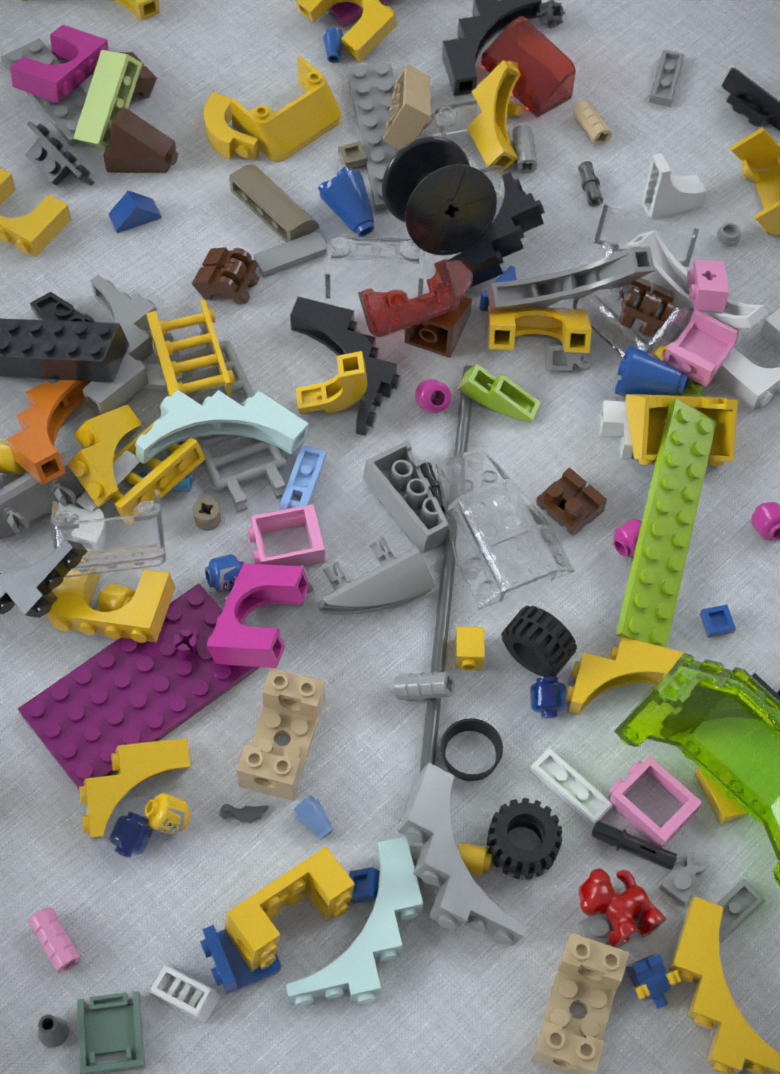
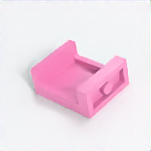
[663,310,739,387]

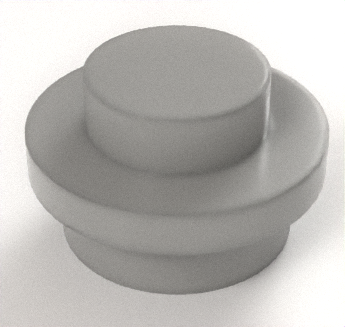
[717,222,741,245]

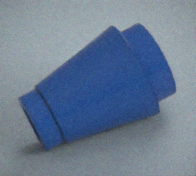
[323,27,344,63]

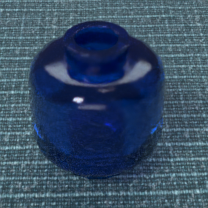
[530,677,567,718]
[109,812,153,858]

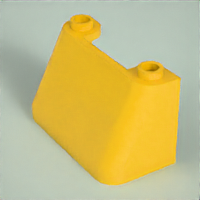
[625,394,738,466]

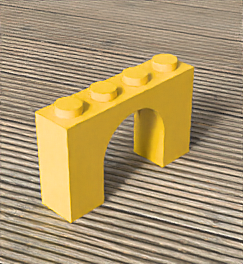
[295,0,397,62]
[0,168,71,257]
[487,305,592,353]
[47,561,176,643]

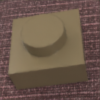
[338,141,368,169]

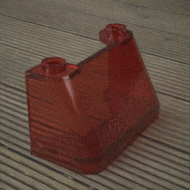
[358,259,473,337]

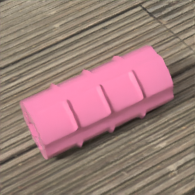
[28,907,81,974]

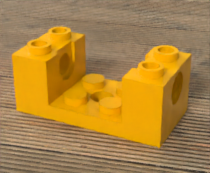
[224,846,355,972]

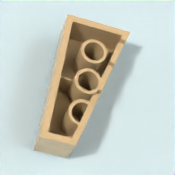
[383,64,432,150]

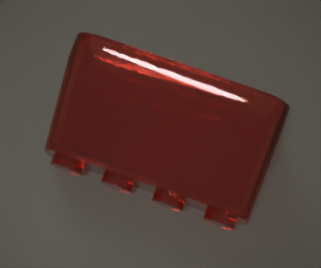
[481,16,576,118]

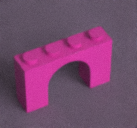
[10,24,109,103]
[207,563,310,668]

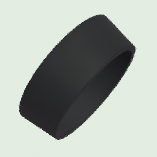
[441,718,503,781]

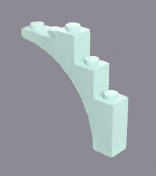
[135,390,309,464]
[286,836,423,1006]

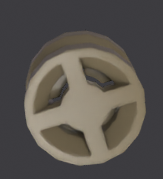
[193,498,221,531]

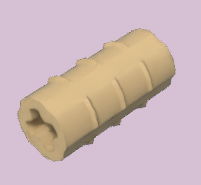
[573,100,612,145]

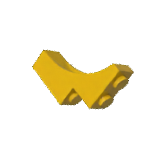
[466,60,521,173]
[67,404,142,507]
[565,636,686,715]
[79,738,191,840]

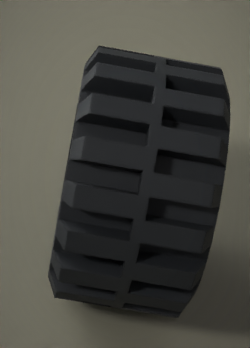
[501,606,577,678]
[487,798,563,880]

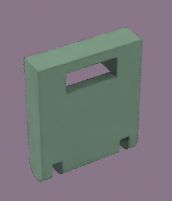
[77,991,145,1074]

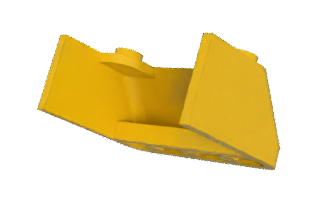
[230,56,341,162]
[730,127,780,236]

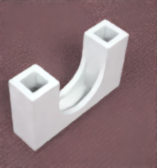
[714,308,780,411]

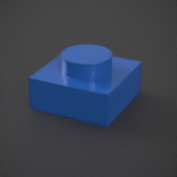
[700,605,736,638]
[349,867,380,903]

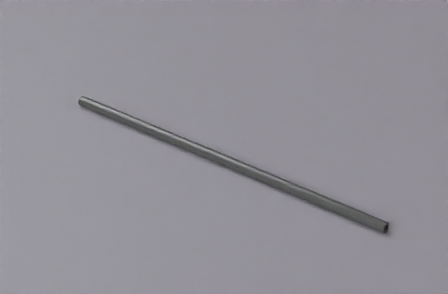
[419,365,473,773]

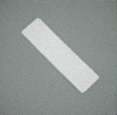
[76,450,139,511]

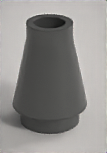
[38,1014,69,1048]

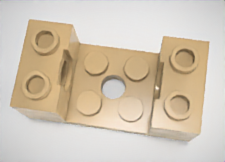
[236,668,325,801]
[531,933,629,1074]

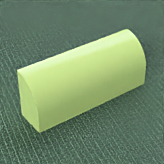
[73,50,143,150]

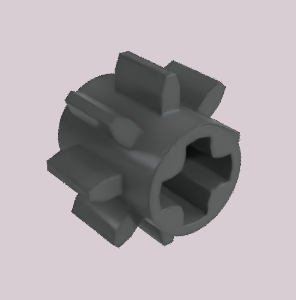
[537,0,565,29]

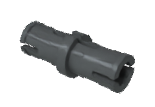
[578,161,603,207]

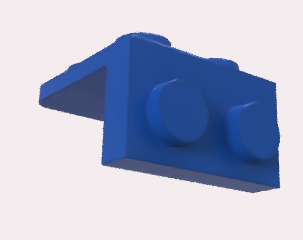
[200,925,281,995]

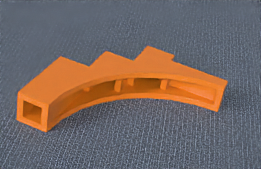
[7,380,91,485]

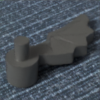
[220,804,268,823]

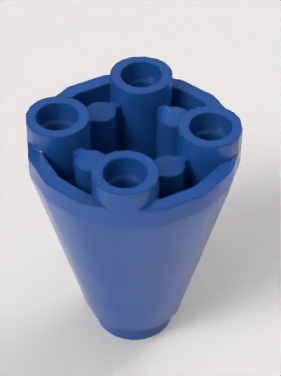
[318,167,375,237]
[615,345,688,396]

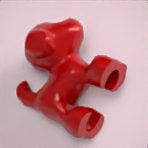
[578,868,666,948]

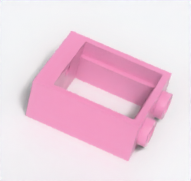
[247,504,325,566]
[609,756,702,848]

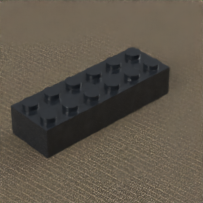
[0,318,129,382]

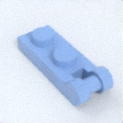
[280,445,327,510]

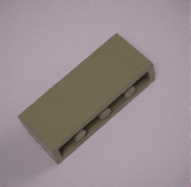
[229,164,319,242]

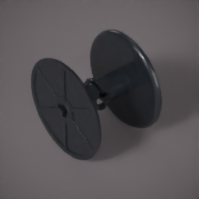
[382,136,497,256]

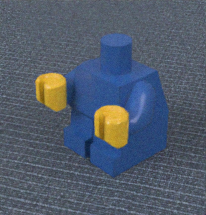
[625,954,681,1009]

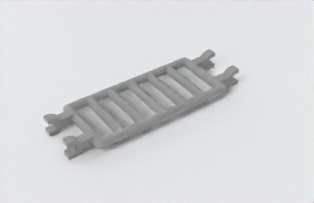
[163,323,287,513]

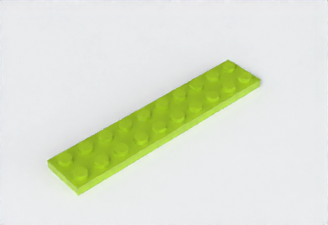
[615,399,717,648]

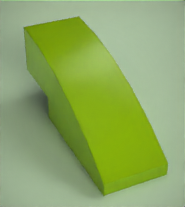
[458,363,541,422]

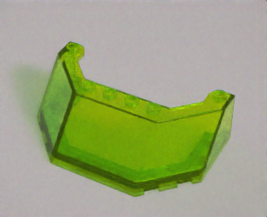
[614,653,780,886]

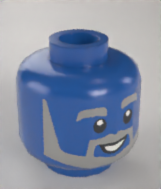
[205,554,244,592]

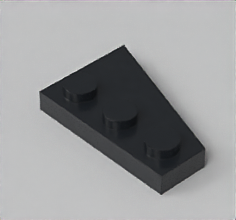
[30,292,94,322]

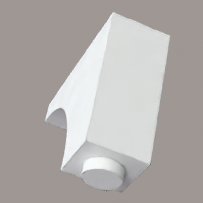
[641,153,706,220]

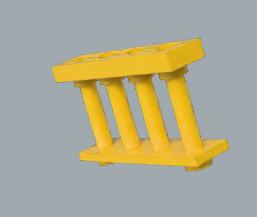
[146,299,235,397]
[110,422,206,525]

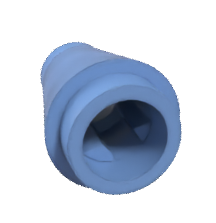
[293,795,334,840]

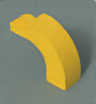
[204,92,259,161]
[296,351,367,415]

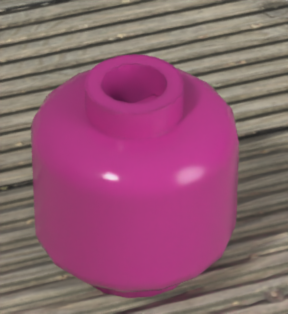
[415,379,451,413]
[751,502,780,541]
[613,519,642,558]

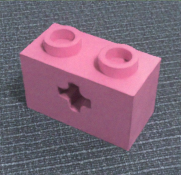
[687,259,729,312]

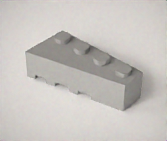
[363,440,449,553]

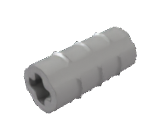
[512,125,537,174]
[394,671,455,700]

